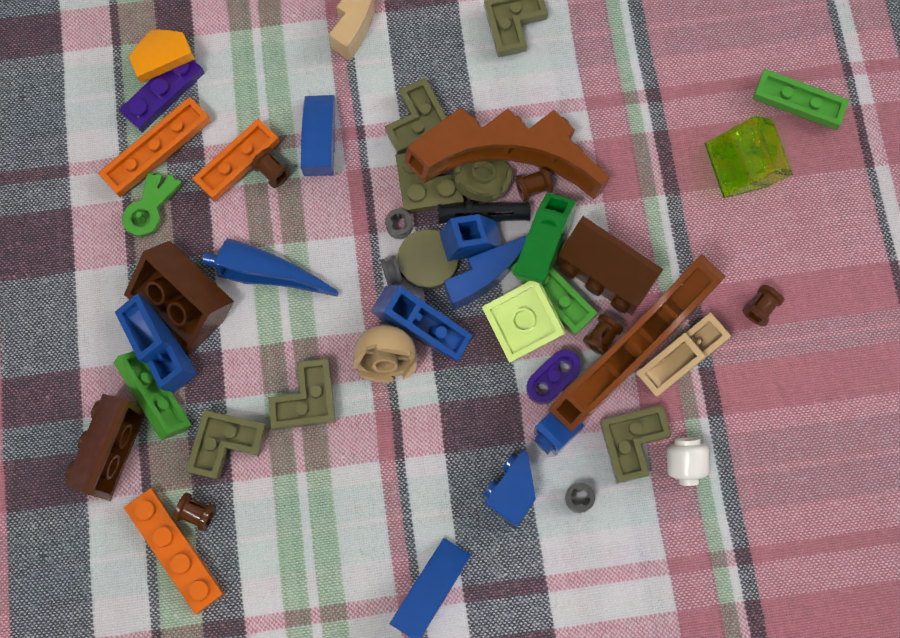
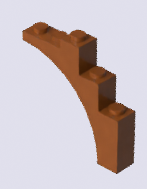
[404,107,610,200]
[549,254,726,432]

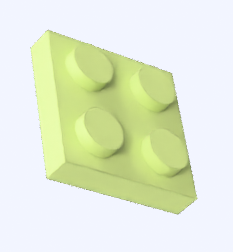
[482,281,567,363]

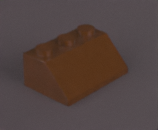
[556,216,663,315]
[124,241,234,356]
[64,394,145,501]

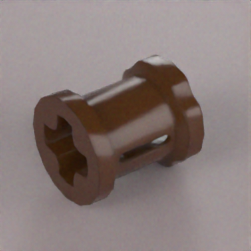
[251,148,291,188]
[515,167,553,202]
[742,285,784,326]
[583,314,623,356]
[173,492,216,532]

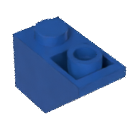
[440,214,504,261]
[534,412,585,456]
[483,450,536,528]

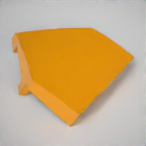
[129,29,195,83]

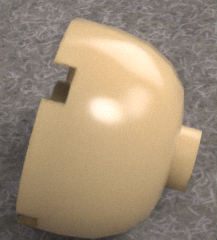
[353,324,417,383]

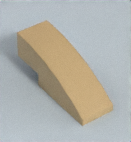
[328,0,376,60]
[636,312,732,397]

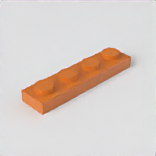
[98,97,211,198]
[123,488,225,615]

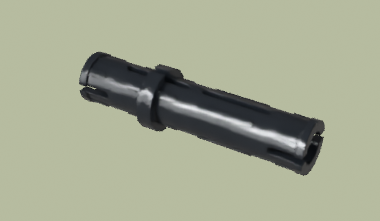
[438,201,530,224]

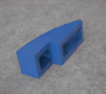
[301,95,335,176]
[444,236,526,311]
[115,293,198,393]
[389,538,471,638]

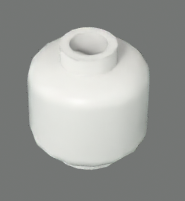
[667,437,710,486]

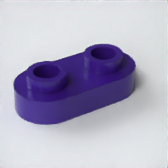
[526,350,581,405]

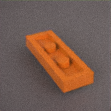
[192,118,280,202]

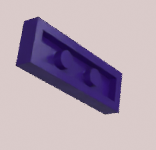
[119,60,205,133]

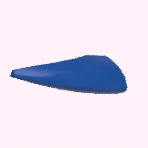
[202,238,338,296]

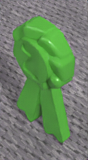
[122,172,183,238]

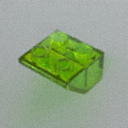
[704,116,793,198]

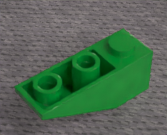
[513,192,576,284]

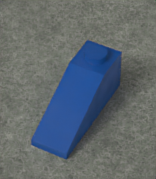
[371,285,473,362]

